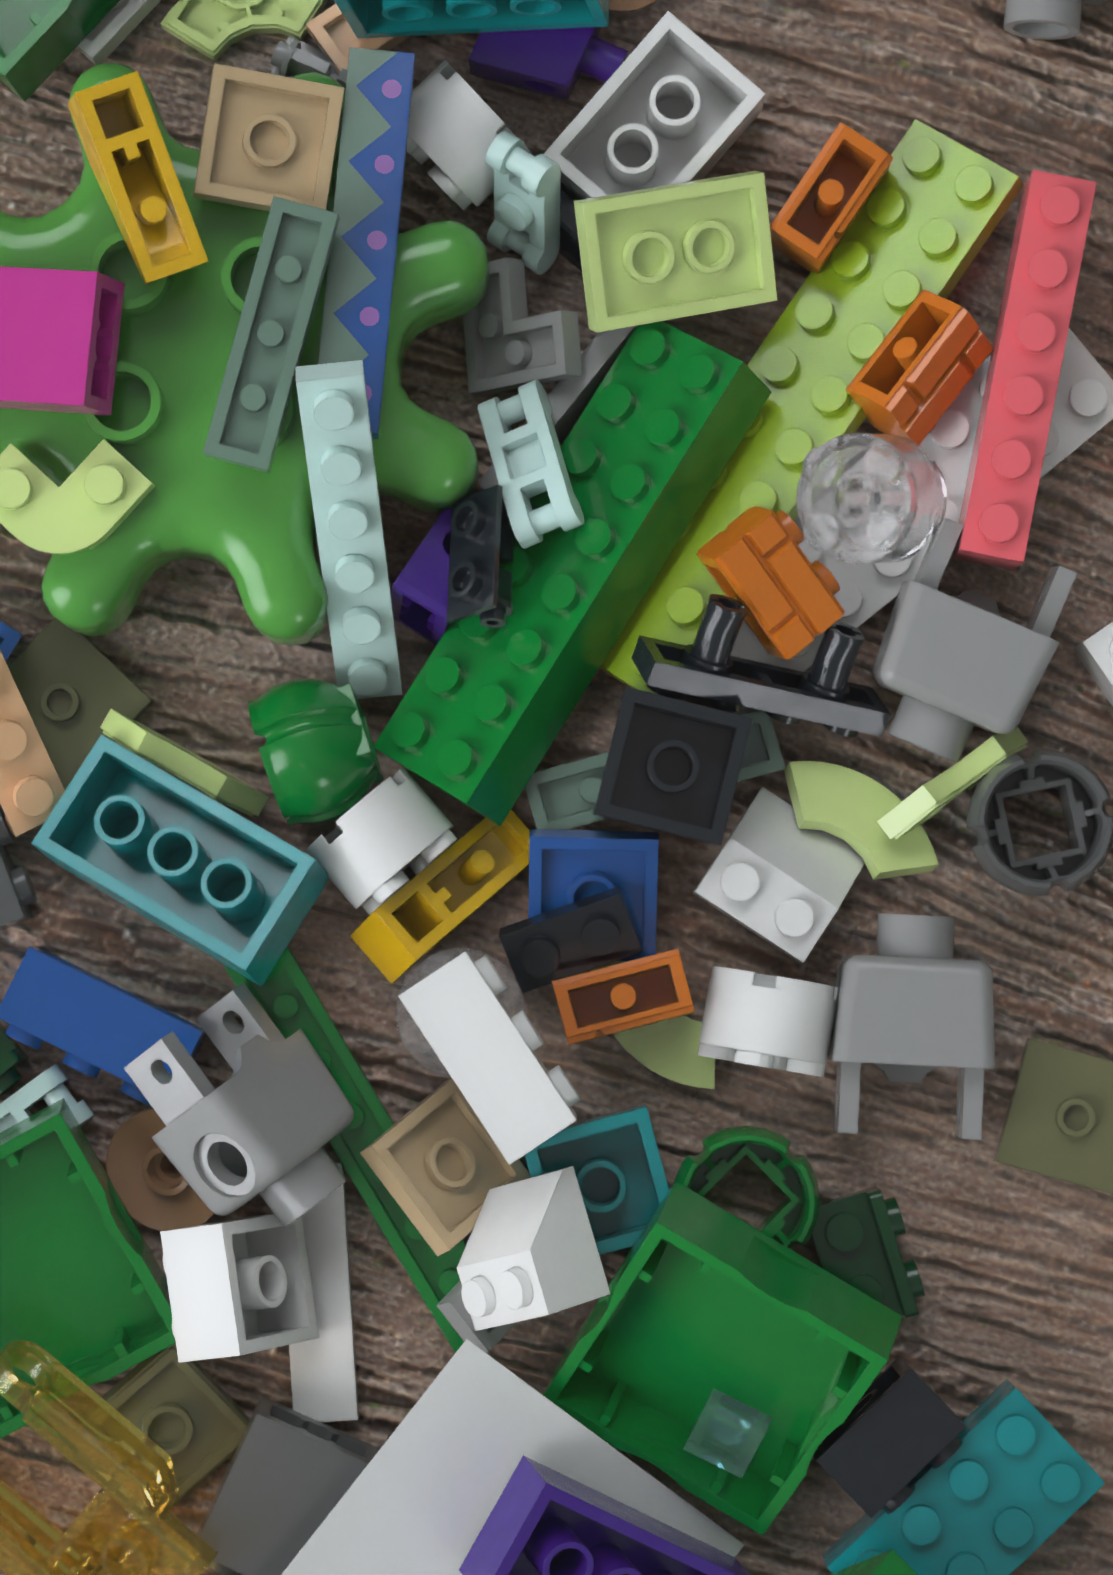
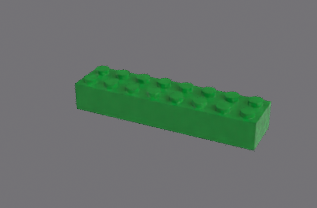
[373,321,772,826]

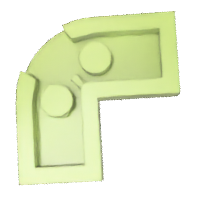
[0,439,155,554]

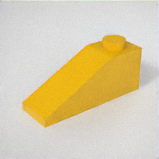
[67,71,208,285]
[350,810,530,984]

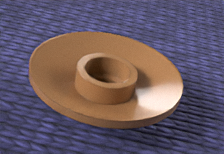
[106,1108,215,1231]

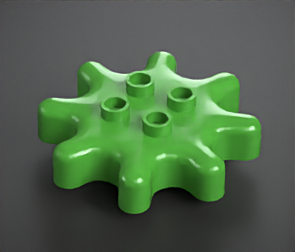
[0,62,490,646]

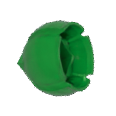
[248,679,384,827]
[674,1126,820,1249]

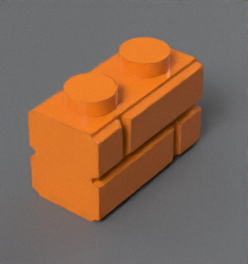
[770,122,893,274]
[845,290,994,448]
[696,506,845,660]
[552,948,695,1046]

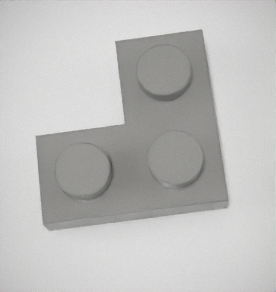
[463,257,582,396]

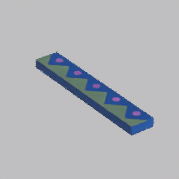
[318,47,415,439]

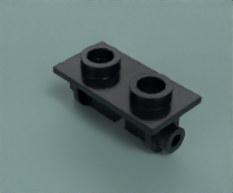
[447,485,514,628]

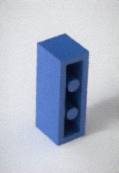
[0,947,207,1106]

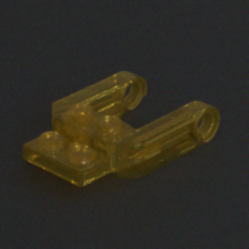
[0,1340,218,1575]

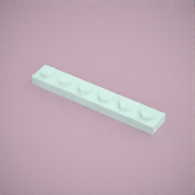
[295,360,403,699]

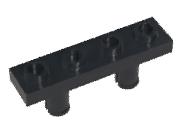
[631,594,891,737]

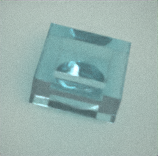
[683,1388,772,1478]

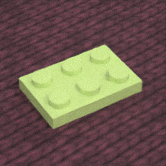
[574,171,778,333]

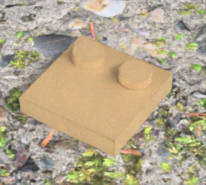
[192,63,345,212]
[360,1078,531,1256]

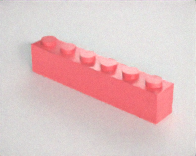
[952,170,1097,570]

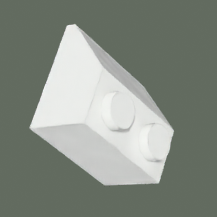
[693,787,865,963]
[457,1166,611,1331]

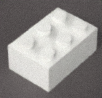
[544,11,766,200]
[398,951,580,1165]

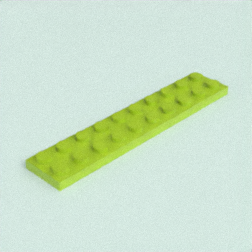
[600,119,1023,695]

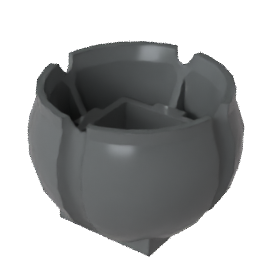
[966,749,1113,896]

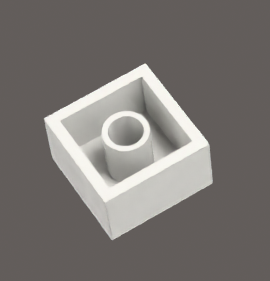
[160,1213,319,1363]

